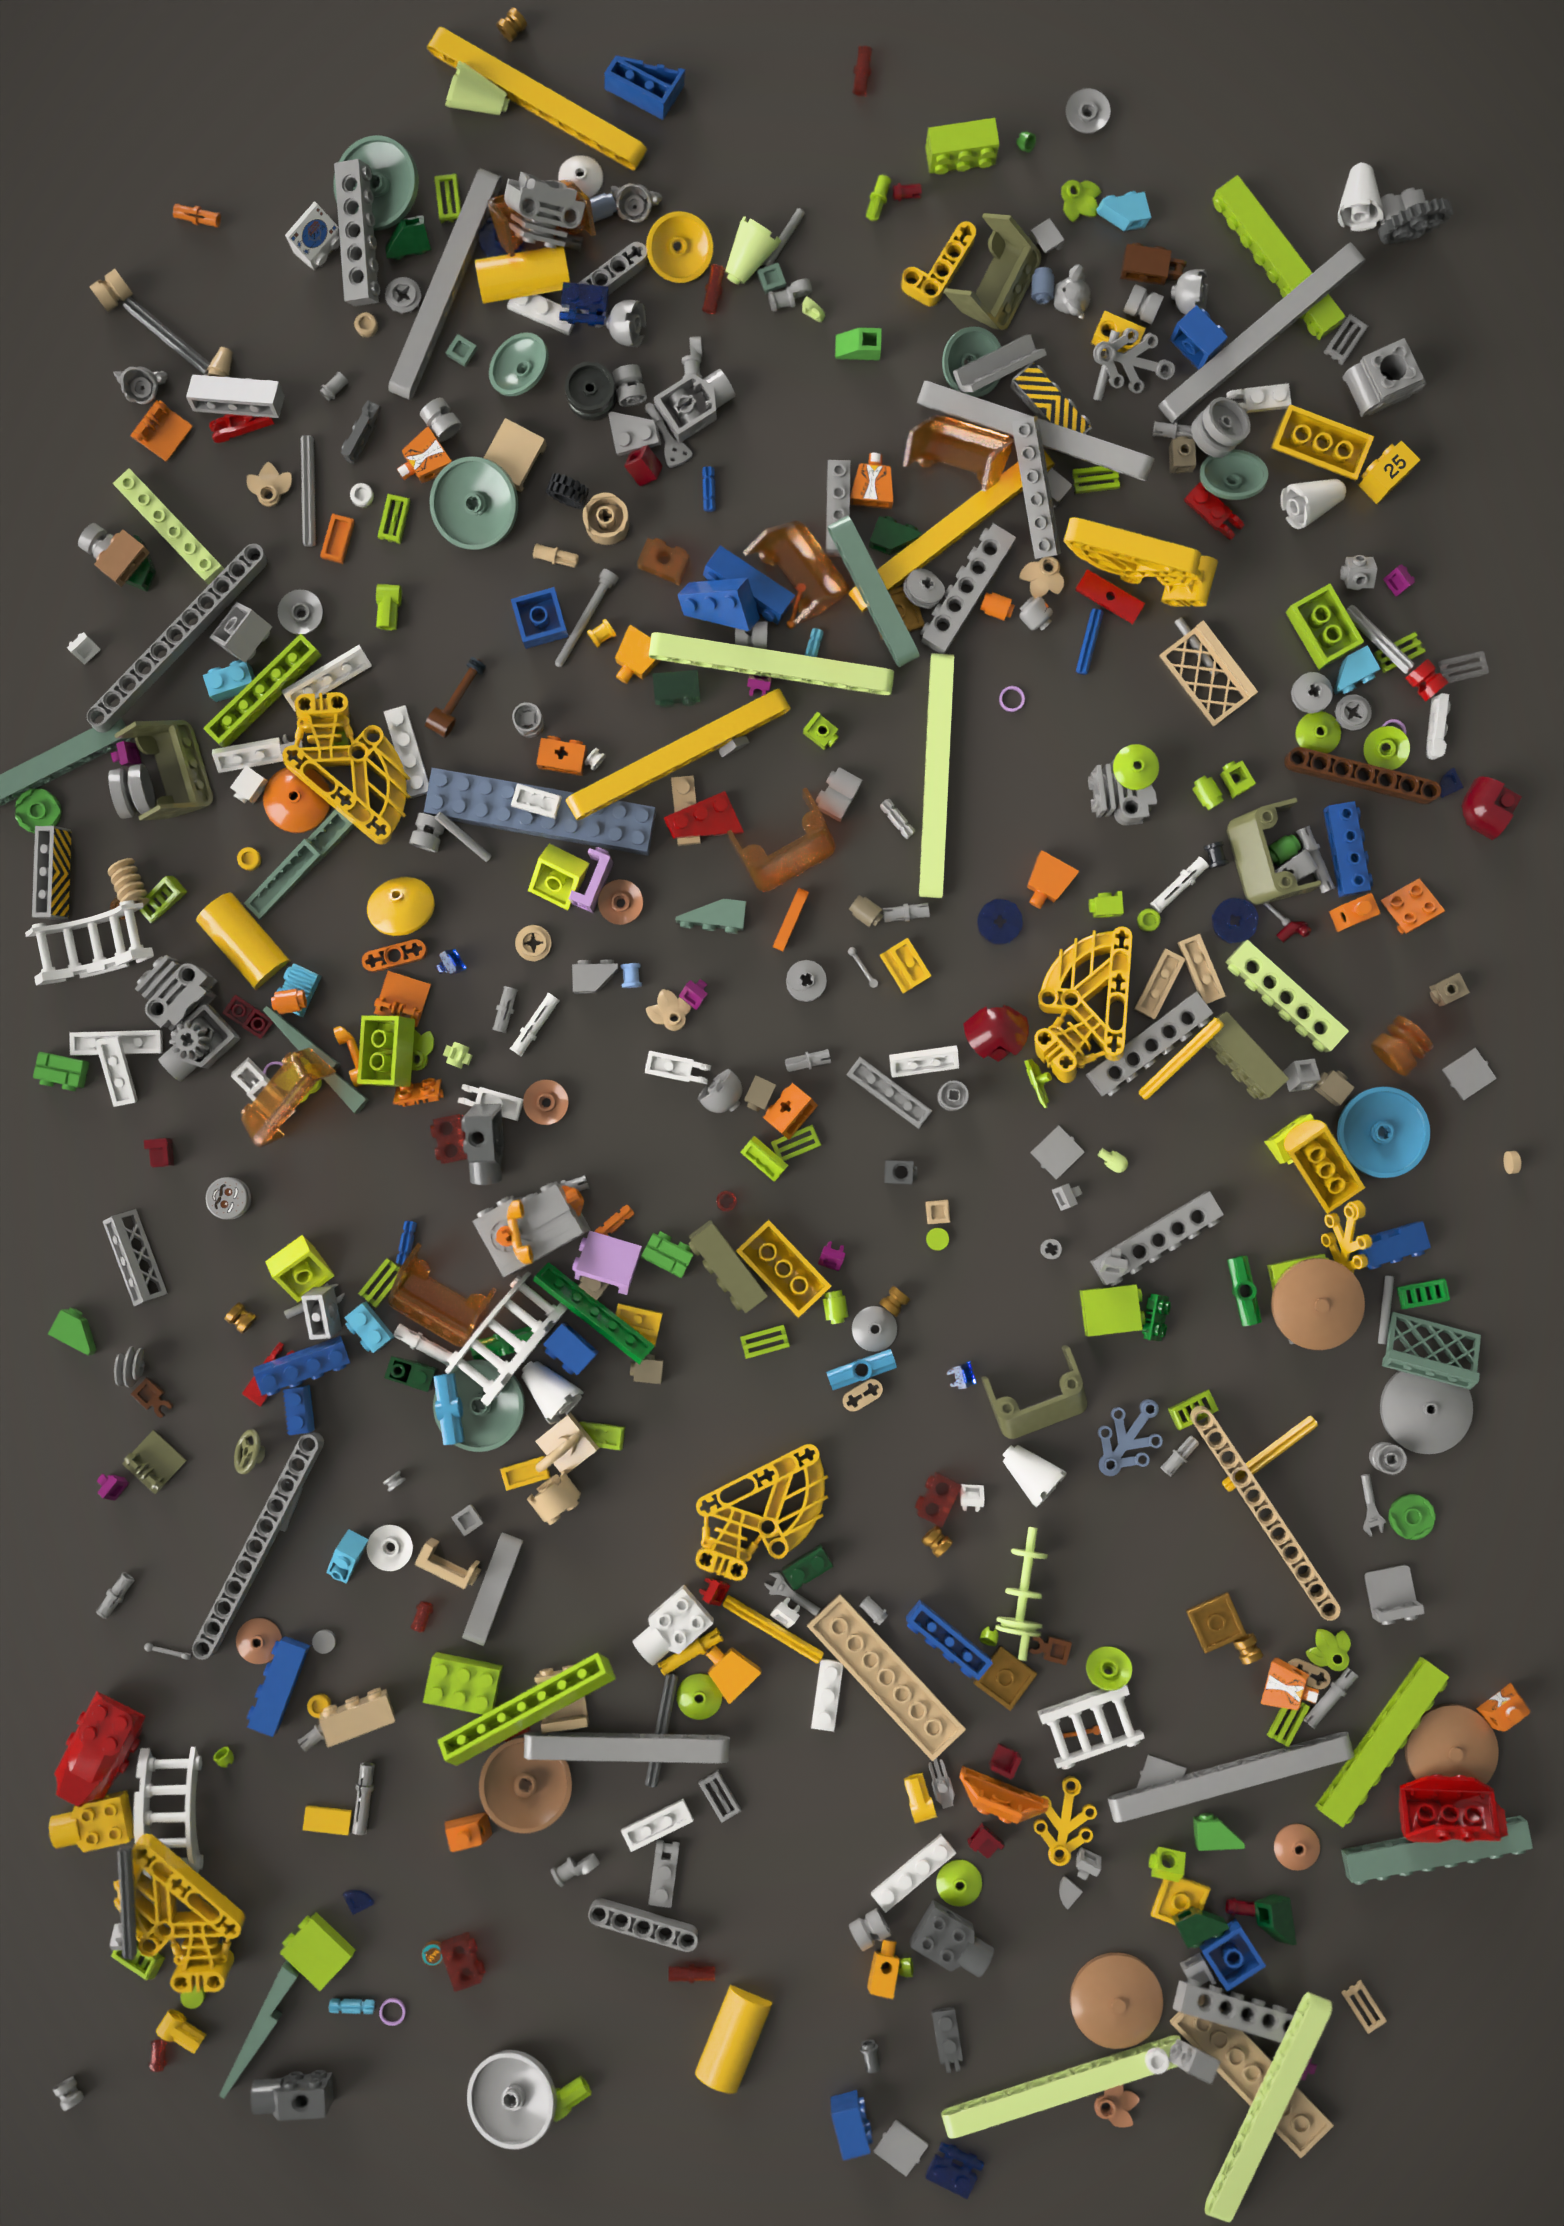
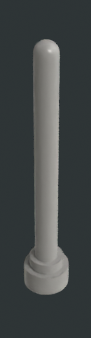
[555,569,619,667]

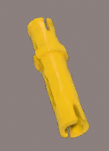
[658,1628,724,1676]

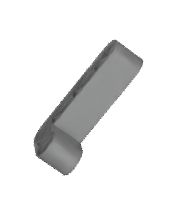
[573,242,648,328]

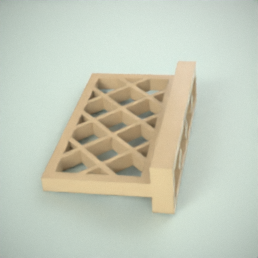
[1159,620,1258,727]

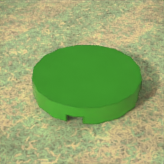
[15,789,62,833]
[1389,1494,1436,1540]

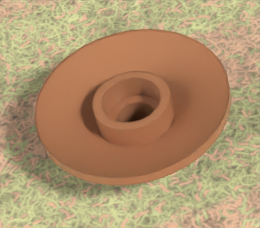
[598,879,643,925]
[523,1080,569,1125]
[236,1618,282,1664]
[1274,1824,1320,1871]

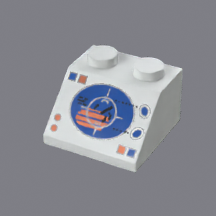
[285,201,340,270]

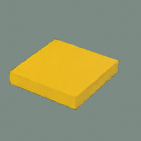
[1151,1877,1211,1925]

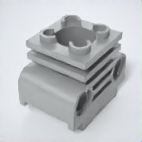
[504,172,586,249]
[1342,338,1426,417]
[1088,758,1157,826]
[135,955,218,1031]

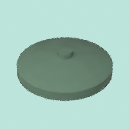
[334,135,419,231]
[430,457,518,550]
[433,1359,525,1452]

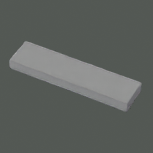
[846,1057,932,1129]

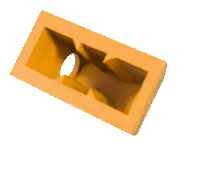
[615,625,661,684]
[706,1645,761,1704]
[867,1939,900,1999]

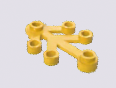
[1321,1200,1372,1274]
[1033,1776,1097,1866]

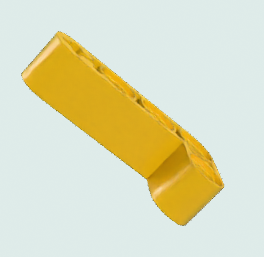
[901,221,976,306]

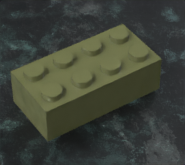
[1199,1011,1289,1100]
[688,1220,768,1313]

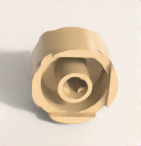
[583,493,630,545]
[527,1471,581,1525]

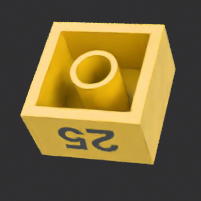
[1358,440,1420,504]

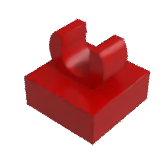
[699,1578,730,1606]

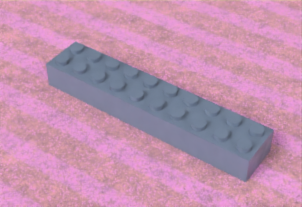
[424,768,657,856]

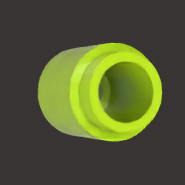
[1192,775,1224,811]
[823,1290,849,1324]

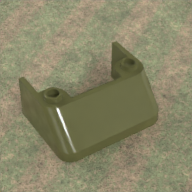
[944,213,1041,330]
[114,720,213,821]
[1227,798,1321,906]
[981,1345,1087,1439]

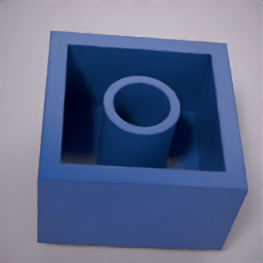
[1170,305,1228,370]
[511,587,569,649]
[543,1322,599,1375]
[1199,1918,1266,1991]
[830,2090,873,2160]

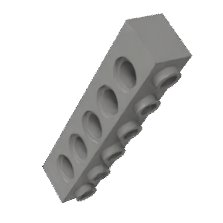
[334,159,380,306]
[1011,416,1061,559]
[920,523,1016,654]
[1085,992,1213,1096]
[1090,1191,1224,1286]
[1173,1978,1296,2042]

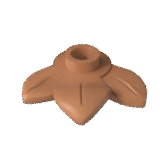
[1094,2084,1140,2128]

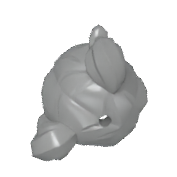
[611,183,662,223]
[1054,264,1091,319]
[113,366,167,404]

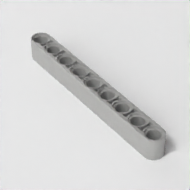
[524,1732,730,1763]

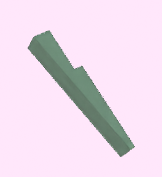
[244,809,356,919]
[263,1006,369,1114]
[219,1960,300,2099]

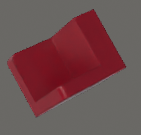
[624,445,662,486]
[144,1138,174,1168]
[989,1743,1022,1780]
[967,1823,1005,1859]

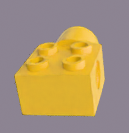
[49,1790,135,1852]

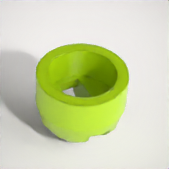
[979,1627,999,1646]
[213,1747,234,1768]
[898,1958,914,1977]

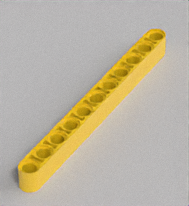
[427,27,647,170]
[849,450,1055,612]
[565,689,791,821]

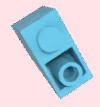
[1097,191,1151,231]
[1333,645,1380,695]
[327,1529,368,1584]

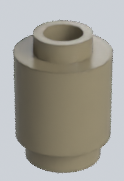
[849,895,884,927]

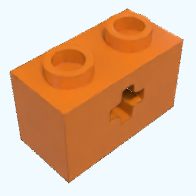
[536,736,587,776]
[763,1083,818,1140]

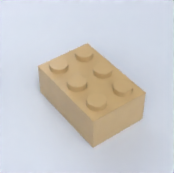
[319,1688,395,1747]

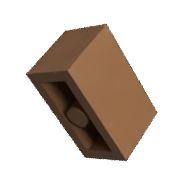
[94,529,150,587]

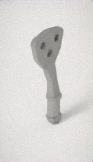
[645,403,693,468]

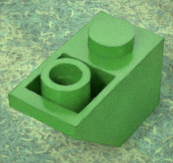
[835,328,882,360]

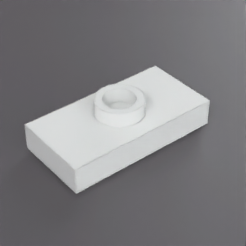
[511,783,562,819]

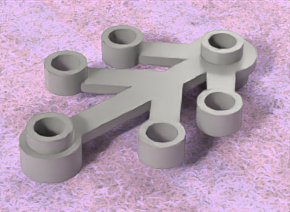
[1093,328,1175,393]

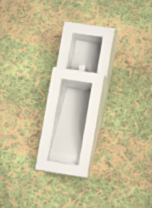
[231,1057,296,1126]

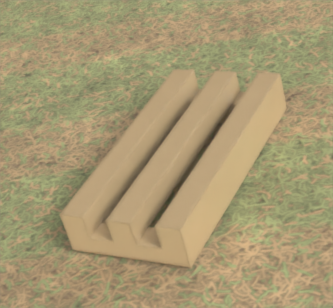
[1341,1980,1387,2034]

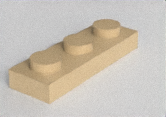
[671,776,701,846]
[1178,934,1226,1004]
[1134,948,1185,1020]

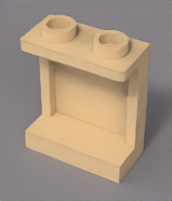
[484,418,547,492]
[415,1537,481,1589]
[535,1665,589,1733]

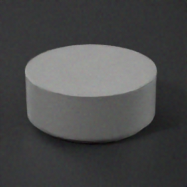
[312,1629,337,1654]

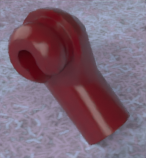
[1276,921,1311,943]

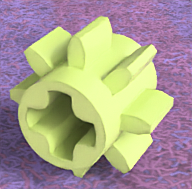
[443,1042,473,1069]

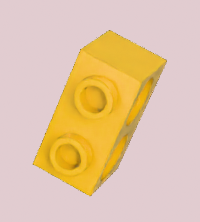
[1091,311,1146,353]

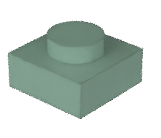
[757,263,786,294]
[446,334,478,367]

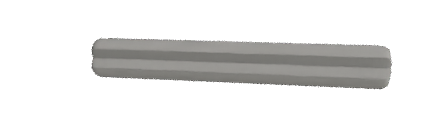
[1346,605,1415,674]

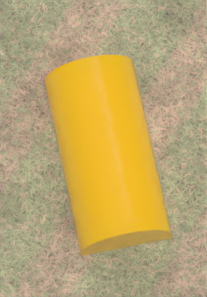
[475,246,571,304]
[1271,404,1374,481]
[196,892,290,990]
[1284,1120,1365,1214]
[735,1220,831,1318]
[695,1985,773,2094]

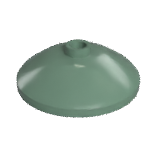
[942,327,1001,397]
[489,333,548,396]
[1200,449,1268,500]

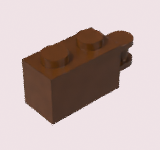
[1120,243,1187,285]

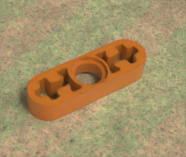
[773,888,809,952]
[362,939,427,972]

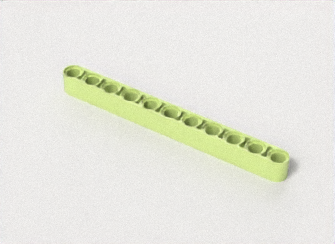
[649,633,894,695]
[919,653,954,898]
[1205,1993,1332,2222]
[941,2035,1181,2138]

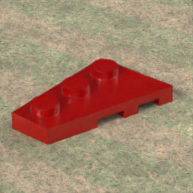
[664,791,744,839]

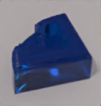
[1440,768,1464,798]
[343,1890,375,1915]

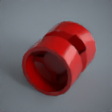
[1405,659,1449,702]

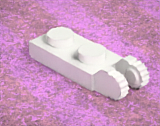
[1227,383,1292,413]
[1426,693,1451,760]
[645,1051,711,1084]
[458,1084,523,1121]

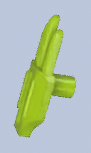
[1024,1059,1052,1108]

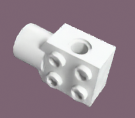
[633,1585,714,1666]

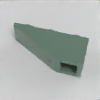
[675,899,746,934]

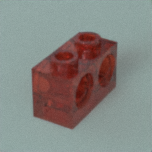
[430,1114,468,1165]
[914,1472,962,1527]
[439,1932,485,1992]

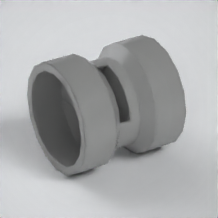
[52,2076,85,2111]

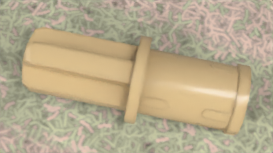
[533,543,579,568]

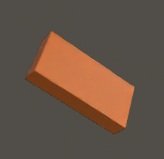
[320,513,355,564]

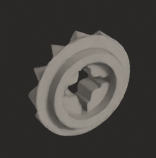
[385,277,422,314]
[1334,694,1371,731]

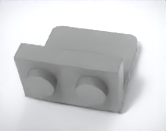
[1364,1565,1425,1625]

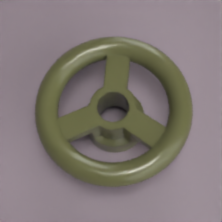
[234,1429,265,1475]

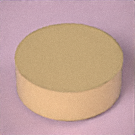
[354,312,378,337]
[1503,1151,1522,1174]

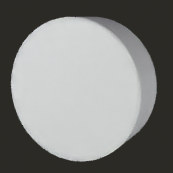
[350,483,374,507]
[1145,2048,1169,2074]

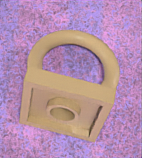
[535,1412,599,1475]

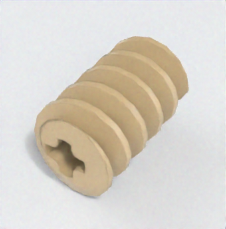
[108,858,149,906]

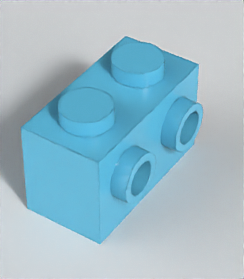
[203,660,255,702]
[344,1302,395,1353]

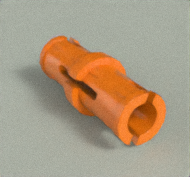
[173,204,221,228]

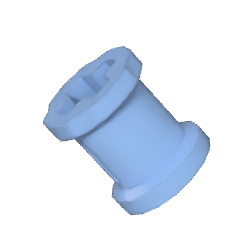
[620,963,642,988]

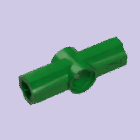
[1227,1255,1262,1326]
[470,1326,541,1360]

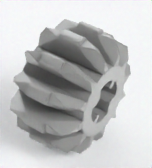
[169,1021,210,1060]

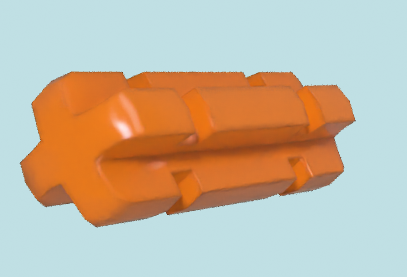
[594,1205,635,1236]

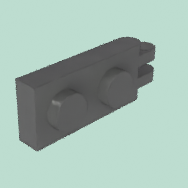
[932,2006,963,2073]

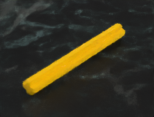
[1139,1018,1224,1100]
[1222,1416,1318,1492]
[723,1595,824,1663]

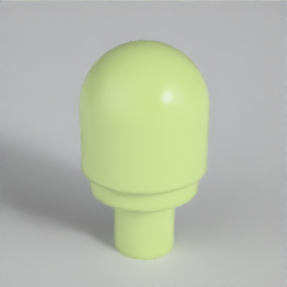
[1098,1148,1128,1173]

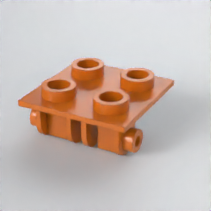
[130,400,193,462]
[1381,878,1445,934]
[374,971,431,1027]
[393,1078,444,1107]

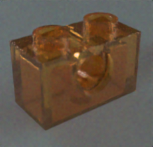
[637,538,690,586]

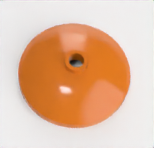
[263,765,331,833]

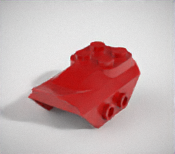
[54,1691,146,1807]
[1399,1774,1508,1843]

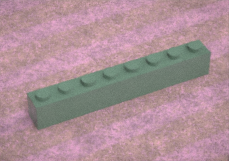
[1341,1815,1533,1884]

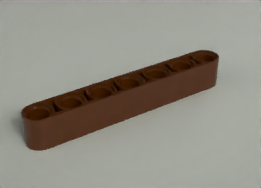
[1284,747,1441,804]

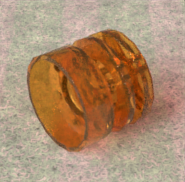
[1371,1016,1434,1076]

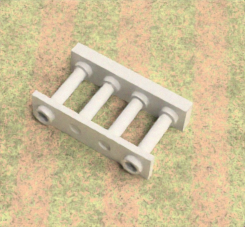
[1037,1685,1145,1769]

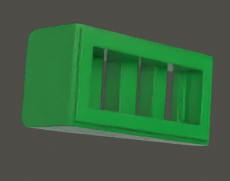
[1397,1278,1450,1310]

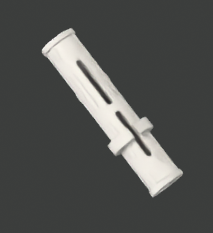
[1150,856,1209,914]
[510,993,560,1057]
[393,1324,453,1366]

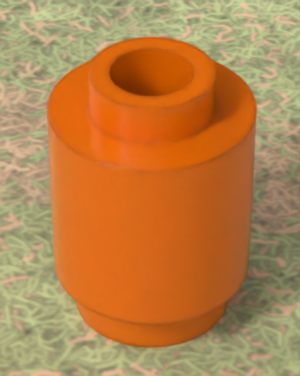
[980,592,1015,621]
[271,988,307,1014]

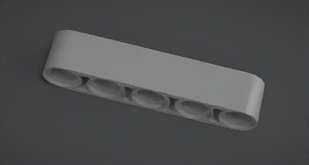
[462,1532,524,1646]
[588,1898,699,1952]

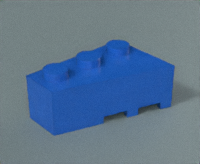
[604,55,685,120]
[678,577,760,631]
[1352,1221,1431,1270]

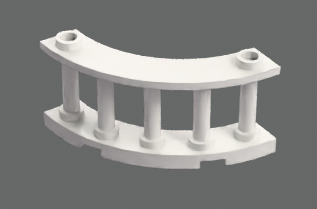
[25,900,154,986]
[445,1271,568,1406]
[134,1747,203,1879]

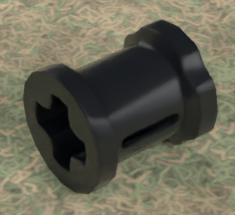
[1204,841,1229,869]

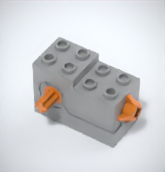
[473,1181,591,1278]

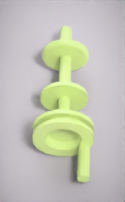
[995,1527,1048,1661]

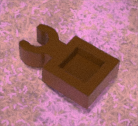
[131,1377,174,1418]
[1029,1636,1072,1665]

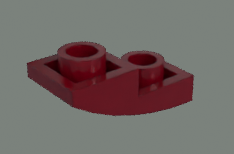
[222,994,273,1039]

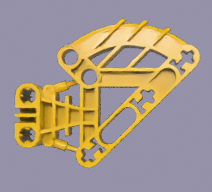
[1064,518,1218,606]
[282,692,411,845]
[1034,926,1132,1083]
[696,1444,829,1581]
[114,1834,245,1993]

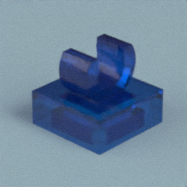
[435,949,466,974]
[947,1362,976,1389]

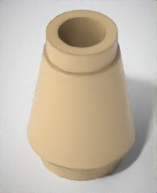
[207,347,233,377]

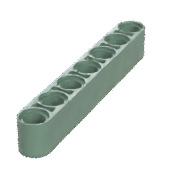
[827,515,920,667]
[0,717,131,806]

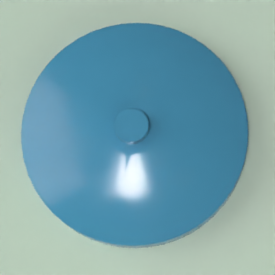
[1337,1087,1430,1178]

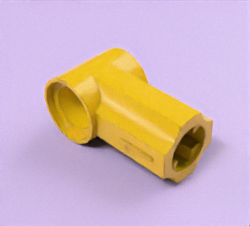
[904,1773,937,1824]
[156,2009,207,2054]

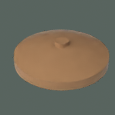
[1271,1258,1365,1350]
[1405,1704,1499,1784]
[479,1738,572,1834]
[1070,1953,1163,2049]

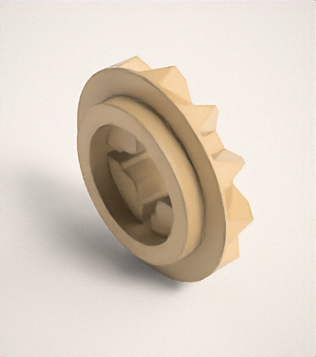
[515,925,552,962]

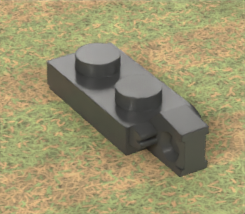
[341,400,382,465]

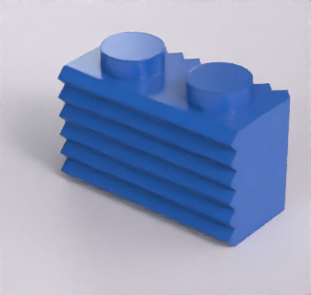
[283,1385,315,1435]

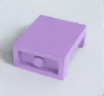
[569,847,614,913]
[572,1231,642,1295]

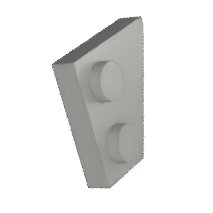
[608,412,661,456]

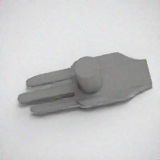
[929,1758,955,1809]

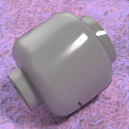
[1019,596,1053,630]

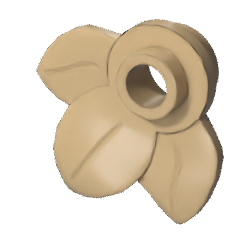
[247,462,292,507]
[1019,556,1064,598]
[646,989,691,1031]

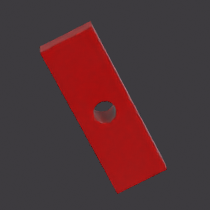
[1075,569,1145,624]

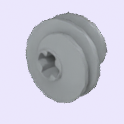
[903,569,945,609]
[1291,672,1333,713]
[786,960,827,1002]
[114,1346,144,1388]

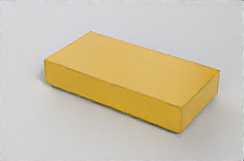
[500,1455,551,1491]
[303,1805,352,1835]

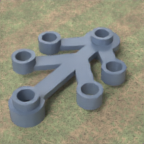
[1098,1399,1163,1476]

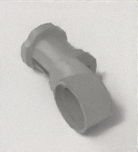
[768,278,813,312]
[681,336,703,379]
[551,1853,600,1887]

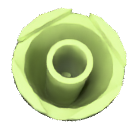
[445,61,510,115]
[725,216,781,285]

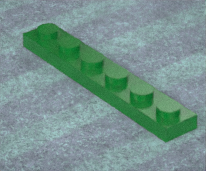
[533,1262,655,1365]

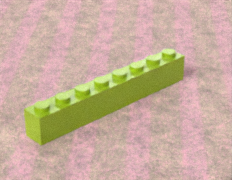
[1212,175,1346,340]
[438,1652,616,1766]
[1315,1657,1449,1828]

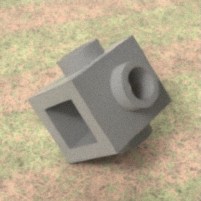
[1340,555,1377,590]

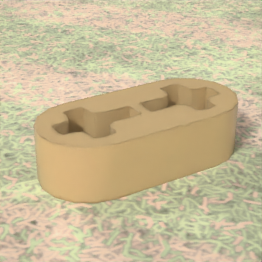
[843,1379,883,1411]
[1288,1658,1331,1689]

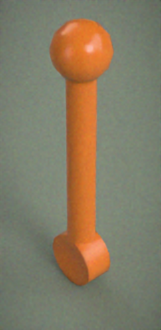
[786,583,806,628]
[1063,1725,1101,1738]

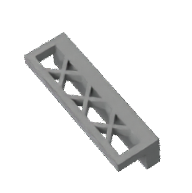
[953,334,1047,393]
[103,1209,168,1306]

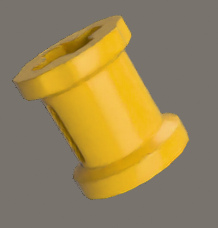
[587,619,616,648]

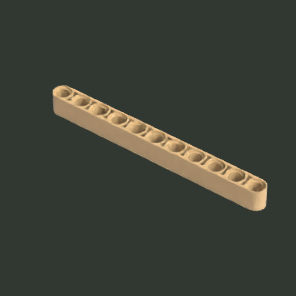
[1190,1406,1340,1620]

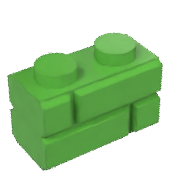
[33,1052,89,1091]
[641,1231,694,1278]

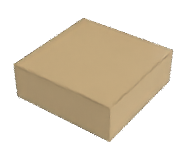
[925,1200,950,1224]

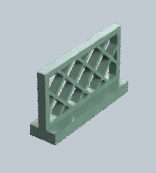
[1382,1312,1481,1390]

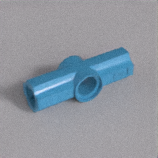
[826,1349,897,1390]
[434,1373,464,1445]

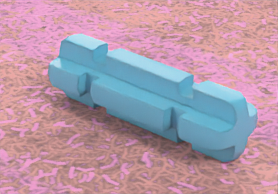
[805,628,824,657]
[329,1998,375,2014]

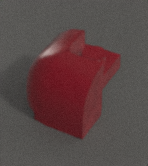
[1461,776,1522,840]
[963,1005,1029,1062]

